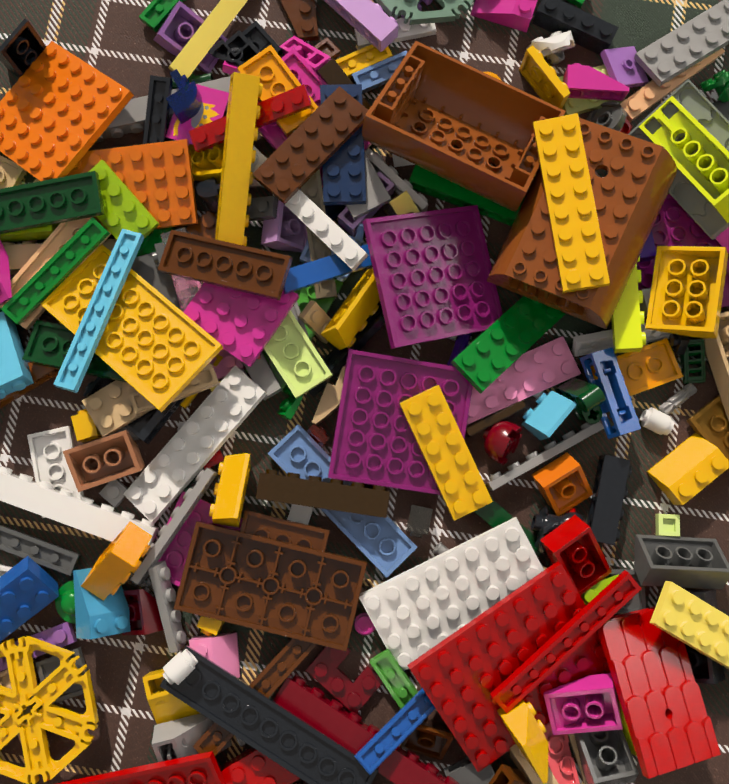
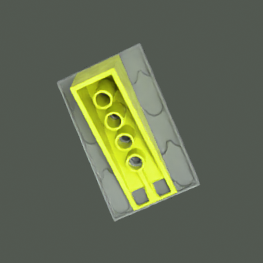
[628,79,729,240]

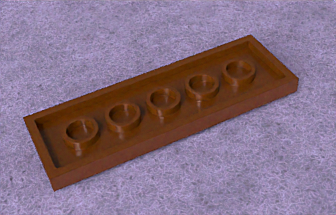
[252,86,368,205]
[158,230,293,300]

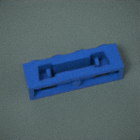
[580,347,641,439]

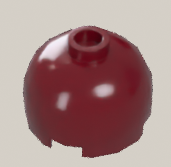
[483,421,523,465]

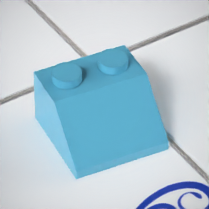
[521,390,577,441]

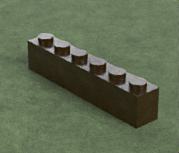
[256,469,390,518]

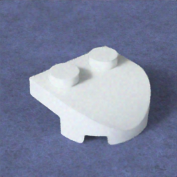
[527,30,575,57]

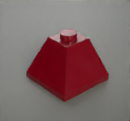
[122,589,164,635]

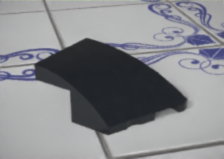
[208,21,283,66]

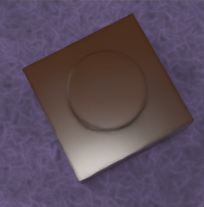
[314,37,340,59]

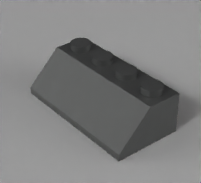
[634,534,729,589]

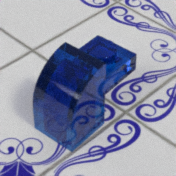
[166,69,202,124]

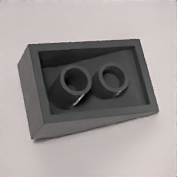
[574,729,639,784]

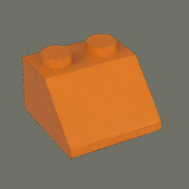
[532,453,593,516]

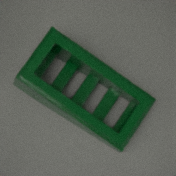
[679,339,706,384]

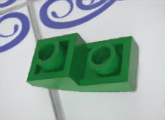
[277,384,303,420]

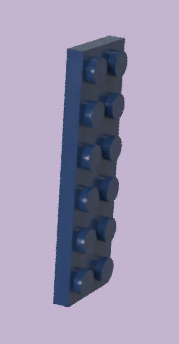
[320,84,366,205]

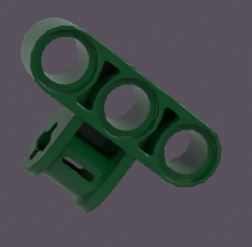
[555,378,606,424]

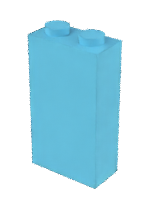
[0,311,34,399]

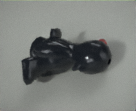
[531,507,584,554]

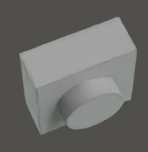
[99,479,128,507]

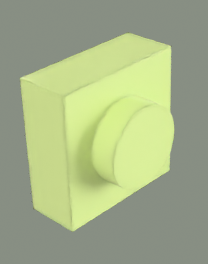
[655,514,680,537]

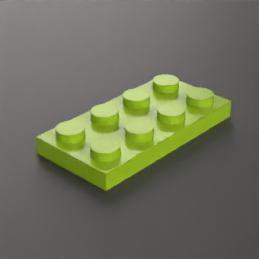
[89,160,160,240]

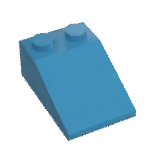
[73,568,131,640]

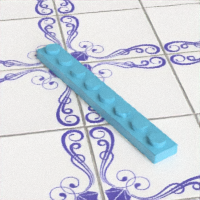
[53,229,144,393]

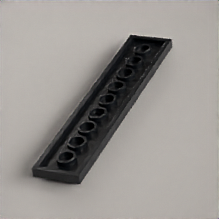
[160,645,378,784]

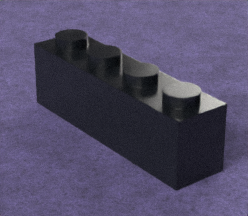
[532,0,619,55]
[586,455,632,545]

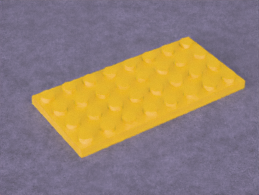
[41,244,223,412]

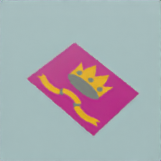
[166,81,229,149]

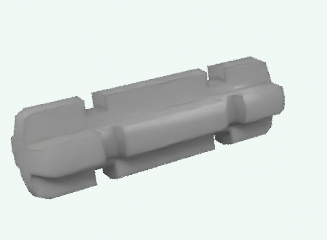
[659,383,697,415]

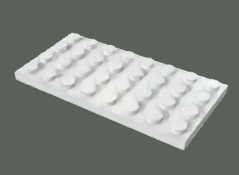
[359,517,544,671]

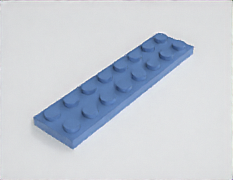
[268,424,417,578]

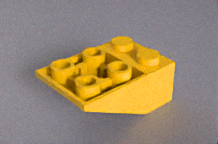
[143,669,200,724]

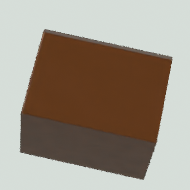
[400,718,454,761]

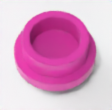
[354,613,375,635]

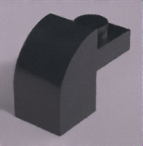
[195,177,220,213]

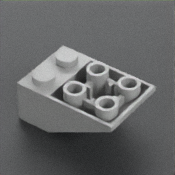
[152,713,232,762]

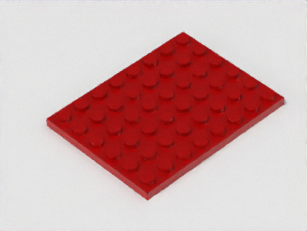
[408,561,610,772]

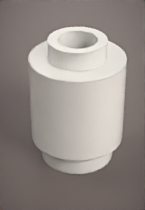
[640,407,675,435]
[163,649,198,685]

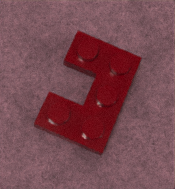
[306,646,383,714]

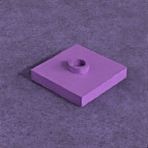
[600,46,649,88]

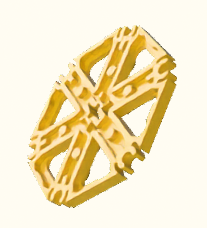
[0,636,99,784]

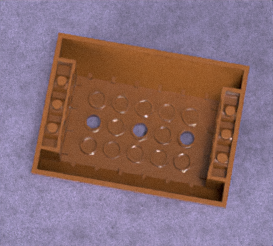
[362,41,566,213]
[487,118,677,329]

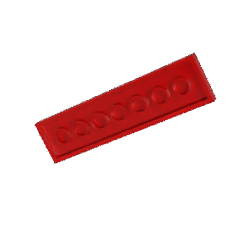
[56,751,226,784]

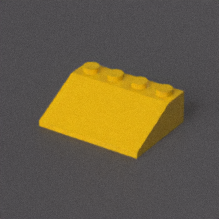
[645,246,728,339]

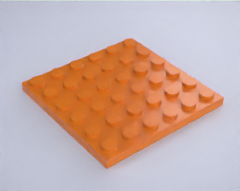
[0,41,134,181]

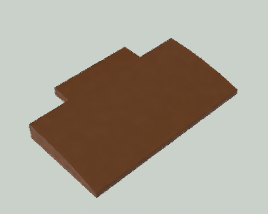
[174,510,367,651]

